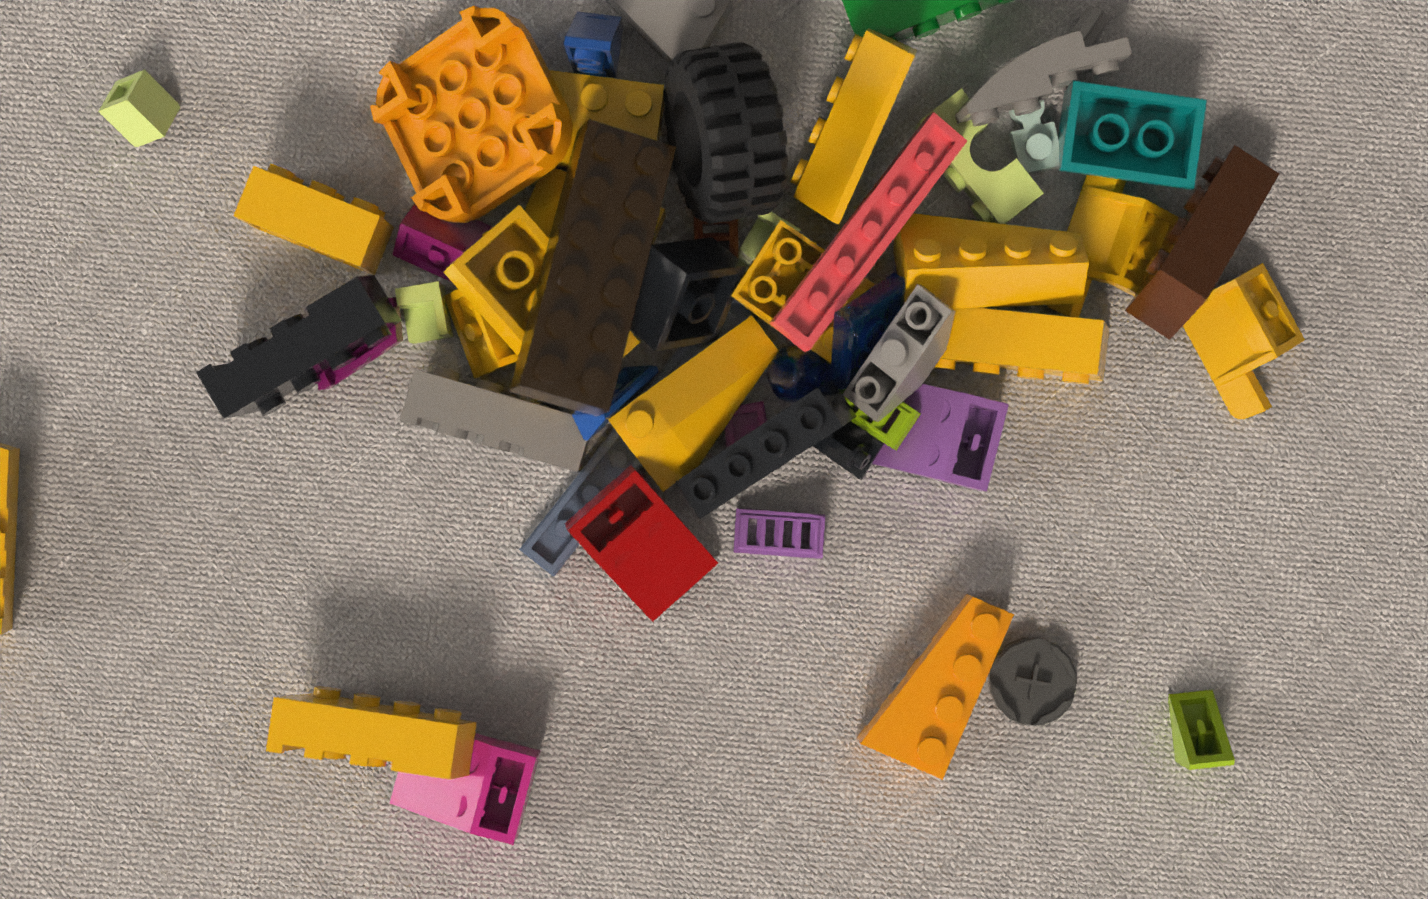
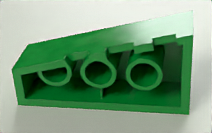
[842,0,1013,41]

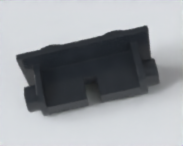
[813,421,884,480]

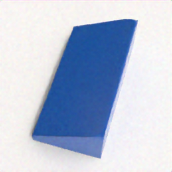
[572,365,659,441]

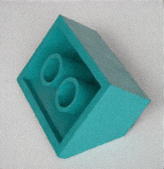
[1058,81,1207,190]

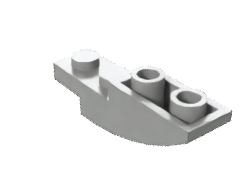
[955,30,1132,127]

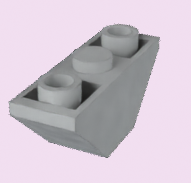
[842,284,955,422]

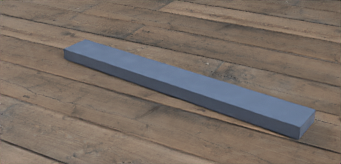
[519,299,759,577]

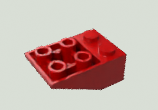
[565,465,718,622]

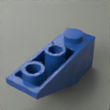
[564,11,623,78]

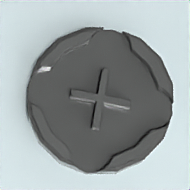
[988,637,1077,725]

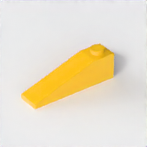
[608,315,778,492]

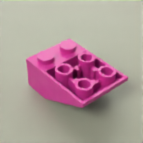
[390,733,541,845]

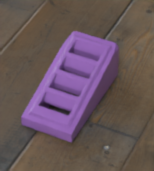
[733,508,825,559]

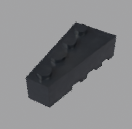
[196,275,401,419]

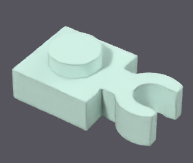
[1009,100,1059,174]

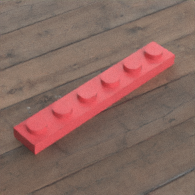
[770,112,967,352]

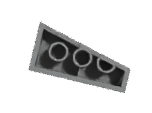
[400,366,590,472]

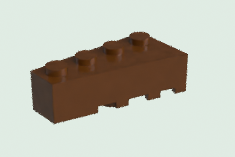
[1125,145,1280,340]

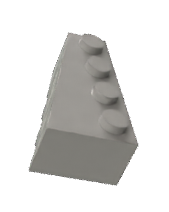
[606,0,733,64]

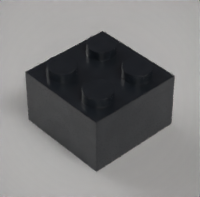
[630,237,748,351]

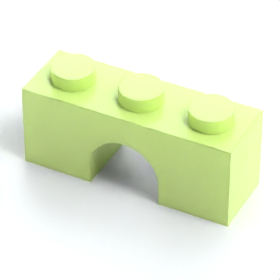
[915,88,1044,224]

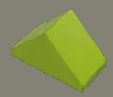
[1168,690,1235,770]

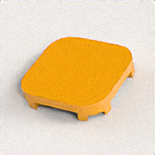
[370,6,573,223]

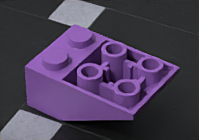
[868,384,1009,491]

